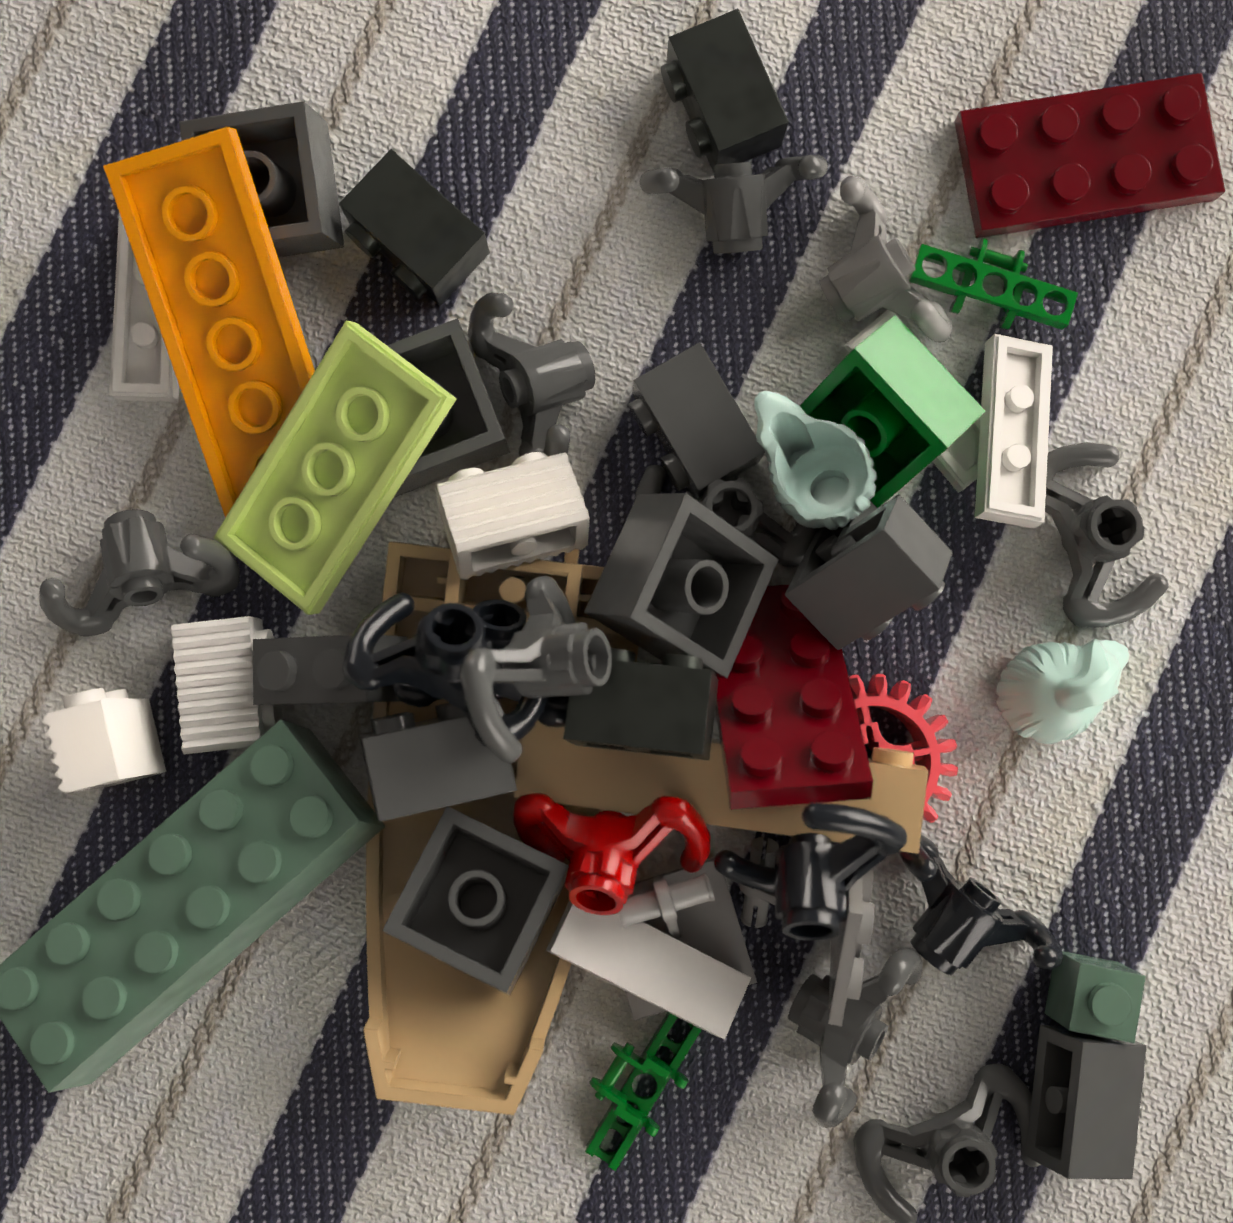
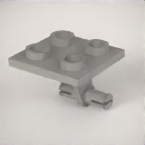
[739,837,875,1026]
[618,858,757,1021]

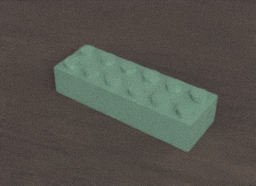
[0,719,386,1093]

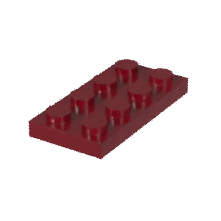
[954,73,1225,239]
[715,585,874,810]

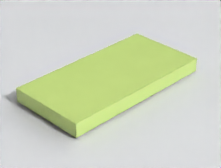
[213,320,457,615]

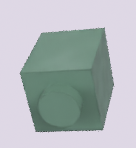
[1045,951,1146,1043]

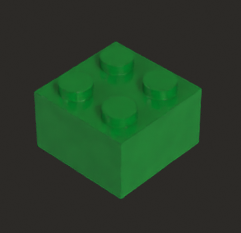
[800,315,986,508]

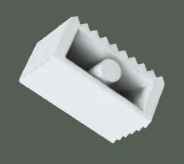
[436,452,590,580]
[170,616,283,754]
[42,688,166,793]

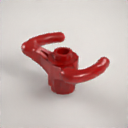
[513,793,710,915]

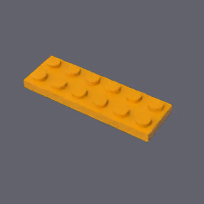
[103,126,315,518]

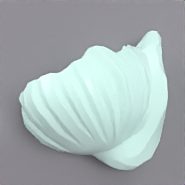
[754,391,877,530]
[996,639,1129,744]

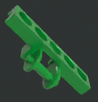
[908,238,1078,330]
[585,1012,702,1171]

